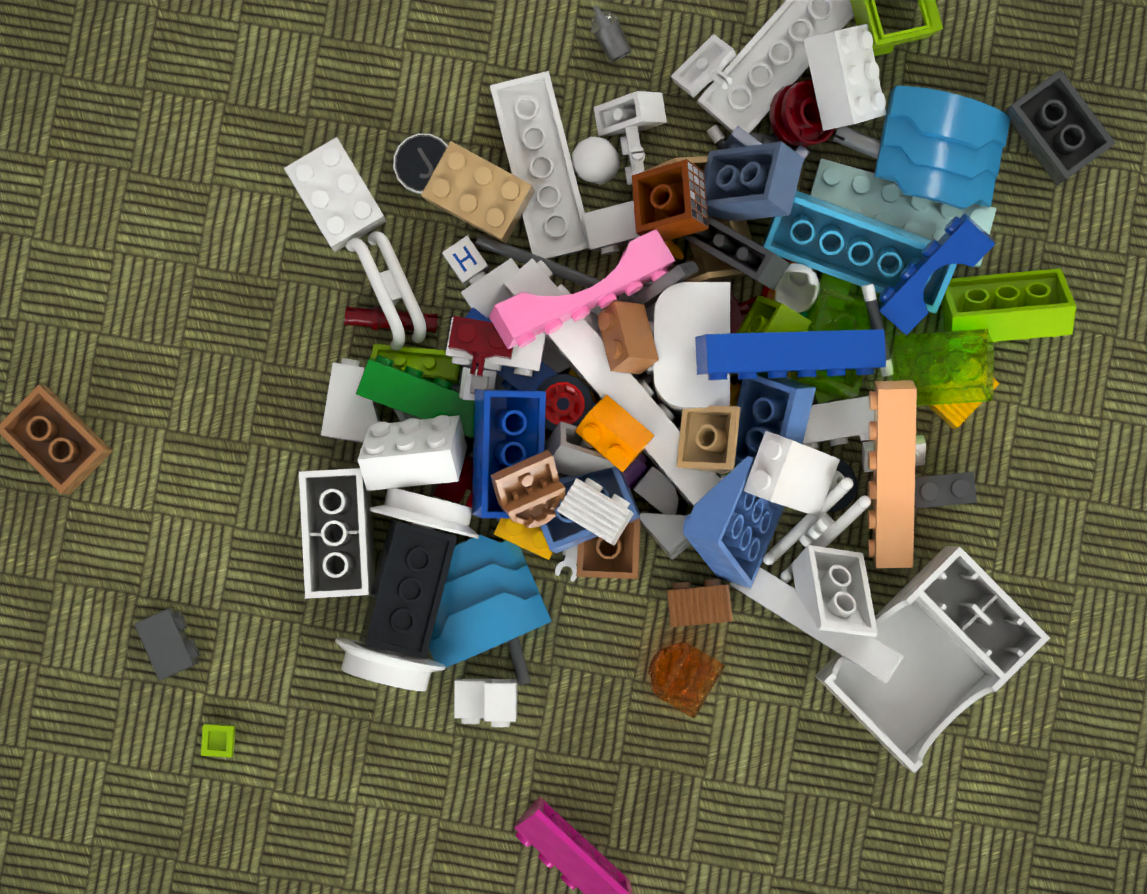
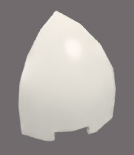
[632,466,678,515]

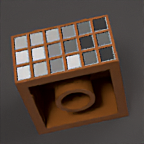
[632,159,709,242]

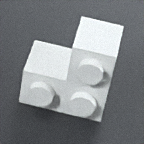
[454,679,518,727]

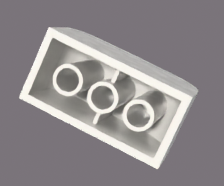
[646,282,730,415]
[299,468,375,599]

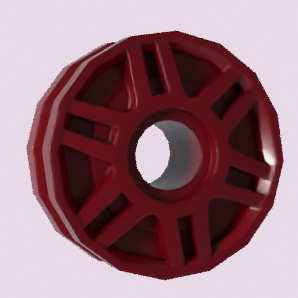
[770,80,835,148]

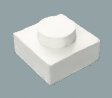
[459,366,497,400]

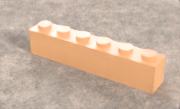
[867,380,917,568]

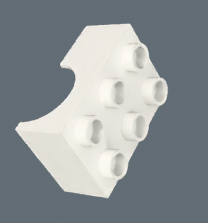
[815,546,1050,773]

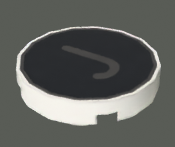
[393,133,448,194]

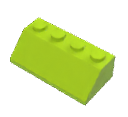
[942,268,1076,346]

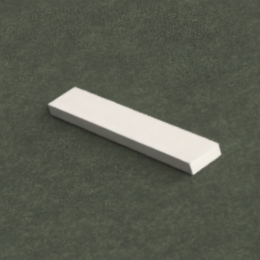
[730,567,903,684]

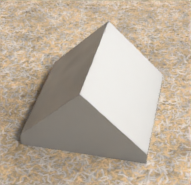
[640,513,691,561]

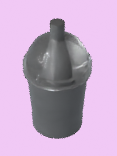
[591,5,632,62]

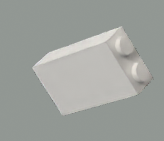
[743,431,840,517]

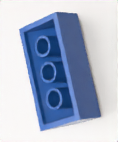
[472,389,546,518]

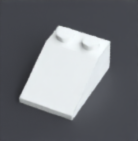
[792,545,878,637]

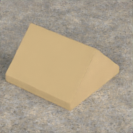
[676,406,741,474]

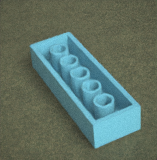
[762,190,957,314]

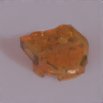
[648,643,725,719]

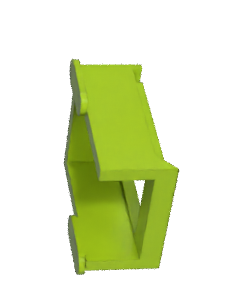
[850,0,943,57]

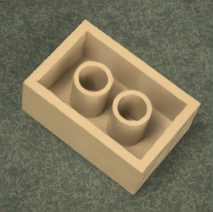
[421,141,535,243]

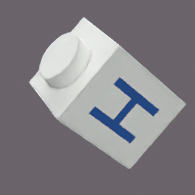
[442,236,489,287]

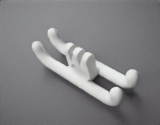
[346,231,426,351]
[763,477,871,583]

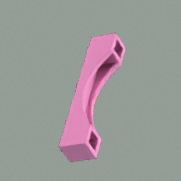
[489,229,675,349]

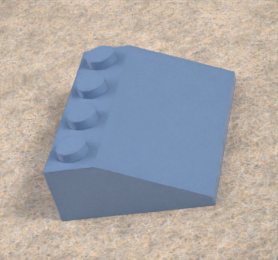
[683,456,785,589]

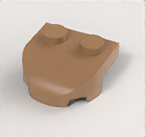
[491,450,566,528]

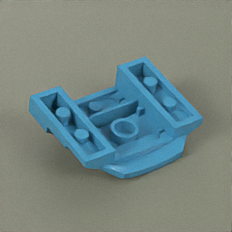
[874,86,1011,210]
[429,535,552,668]

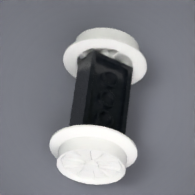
[335,488,479,691]

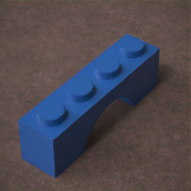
[878,213,995,336]

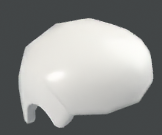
[572,137,620,185]
[775,263,820,313]

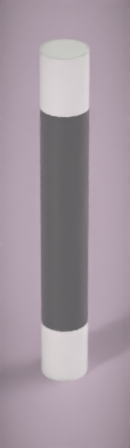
[861,283,894,377]

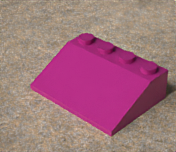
[514,797,632,894]

